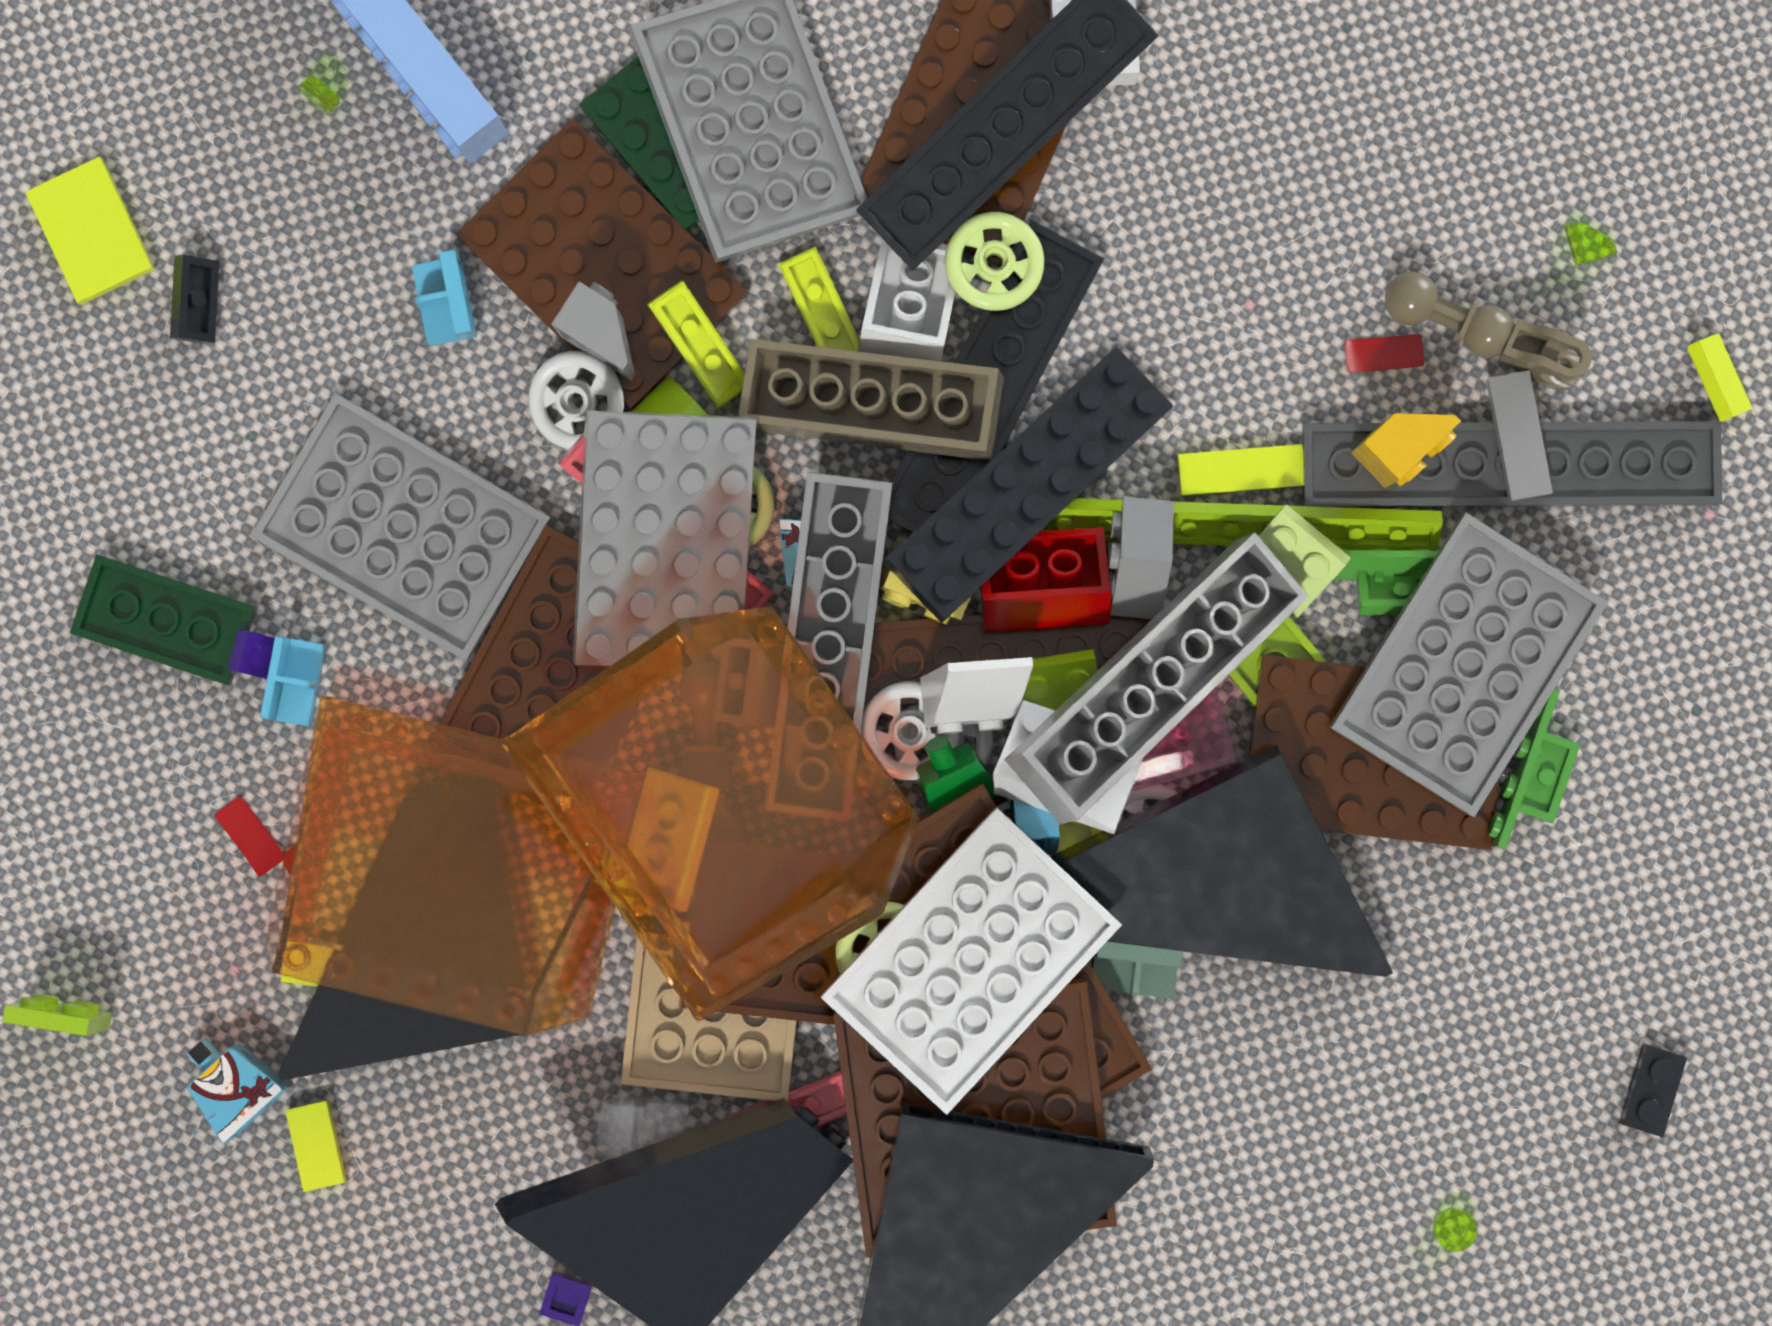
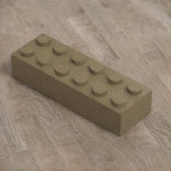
[738,339,1004,461]

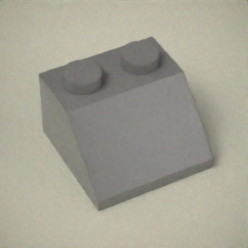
[551,282,635,381]

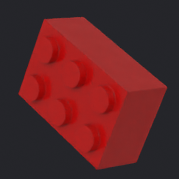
[980,527,1111,632]

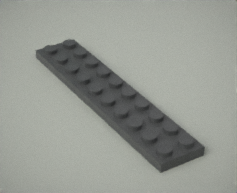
[1302,421,1722,508]

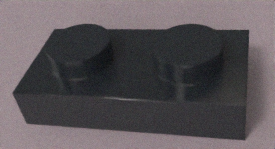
[170,254,220,344]
[1619,1043,1687,1138]

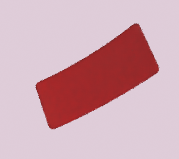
[1344,334,1424,372]
[214,796,285,877]

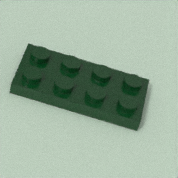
[579,56,700,231]
[69,554,257,686]

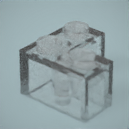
[597,1094,692,1160]

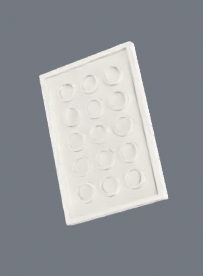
[820,807,1122,1115]

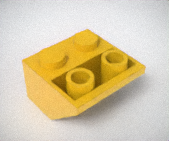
[1351,413,1461,489]

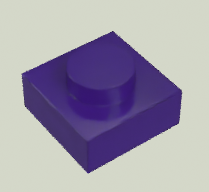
[228,629,275,679]
[539,1271,593,1326]

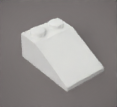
[858,239,964,361]
[920,657,1033,734]
[993,700,1143,834]

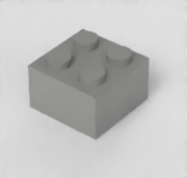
[1106,496,1174,619]

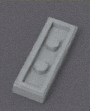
[1486,370,1553,502]

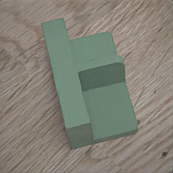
[1093,942,1183,999]

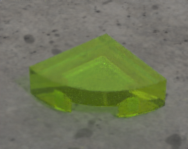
[1563,223,1618,267]

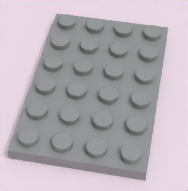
[629,0,867,263]
[251,393,552,662]
[573,410,756,667]
[1329,513,1608,817]

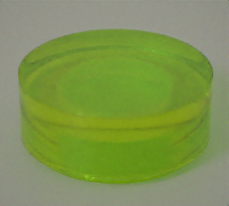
[298,75,340,114]
[1432,1207,1477,1252]

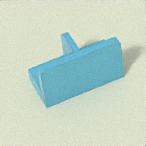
[412,249,477,346]
[260,636,326,727]

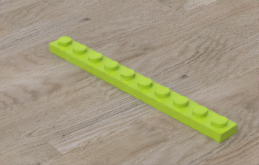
[1041,498,1443,551]

